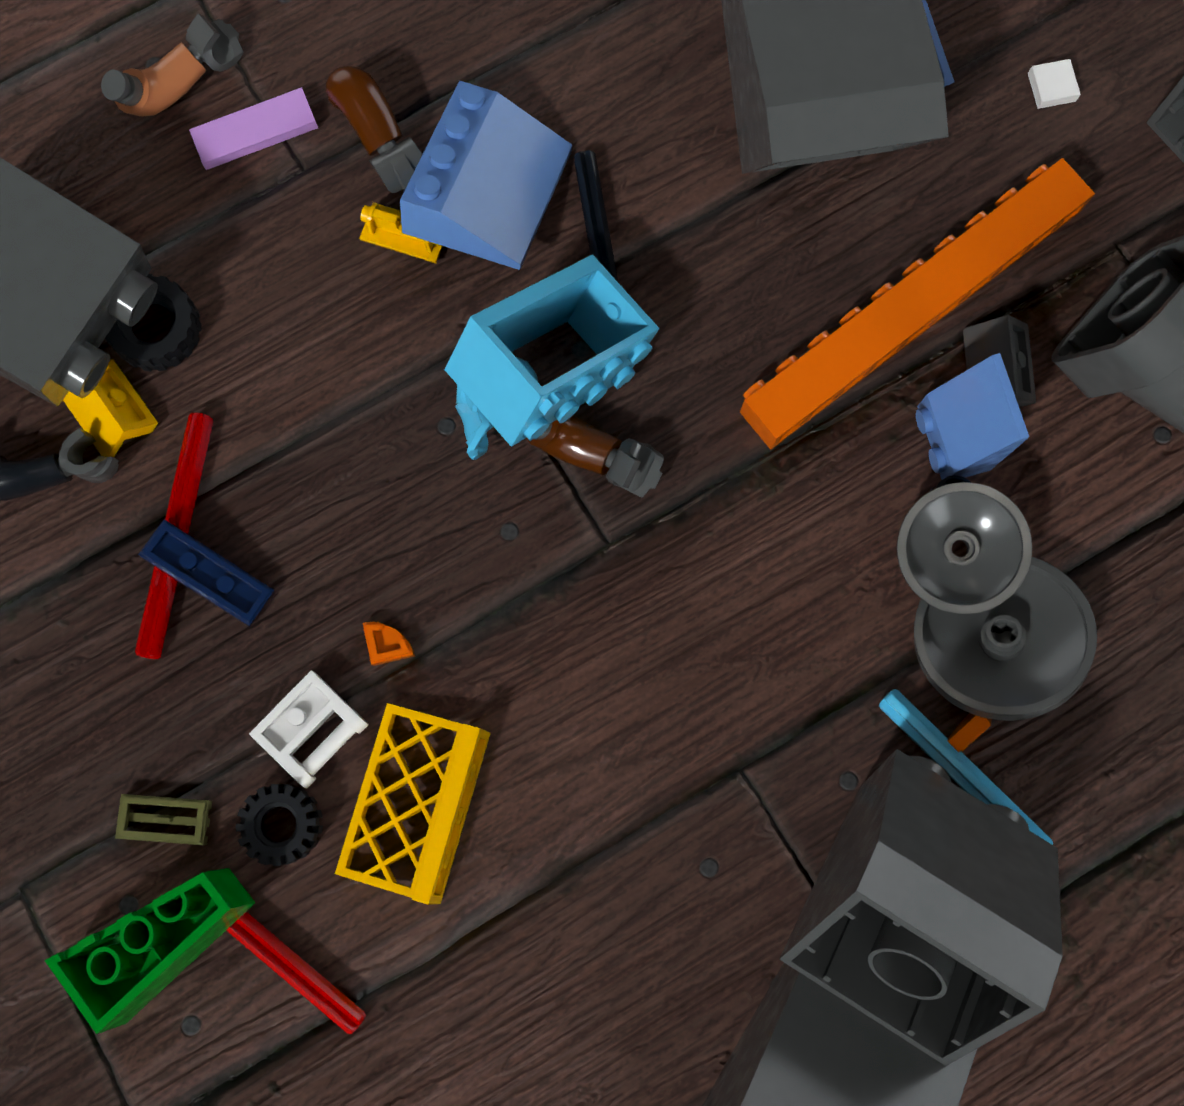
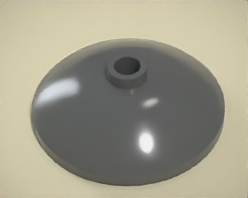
[896,482,1032,614]

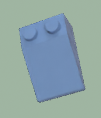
[916,353,1029,480]

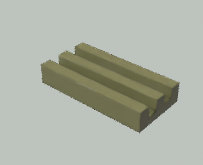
[115,794,212,845]

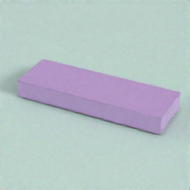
[189,87,318,170]

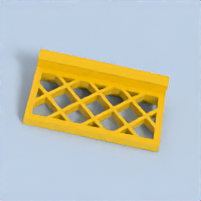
[335,703,490,905]

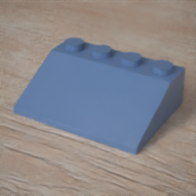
[400,80,572,270]

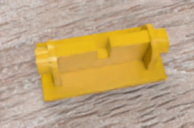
[359,202,443,263]

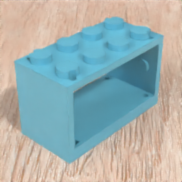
[444,254,660,447]

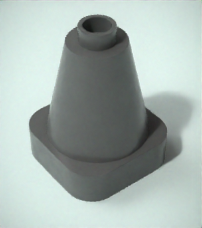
[1051,235,1184,433]

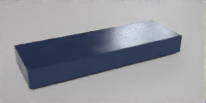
[138,519,274,627]

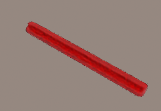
[135,412,213,659]

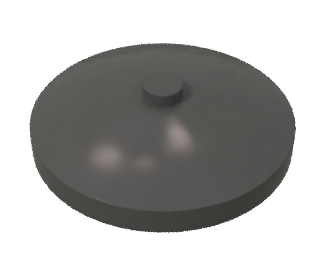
[914,557,1097,721]

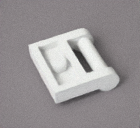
[249,670,369,789]

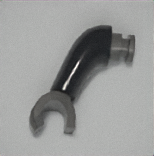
[0,428,119,501]

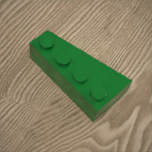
[44,868,255,1034]

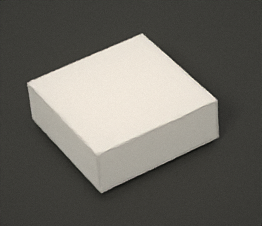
[1028,59,1081,109]

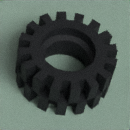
[236,784,323,866]

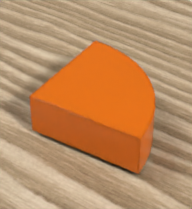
[363,622,415,666]
[948,713,992,752]

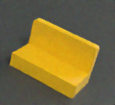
[63,359,158,457]

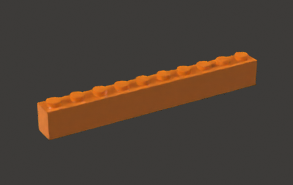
[740,158,1095,450]

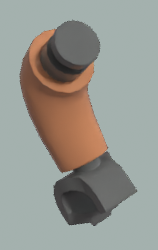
[101,14,244,116]

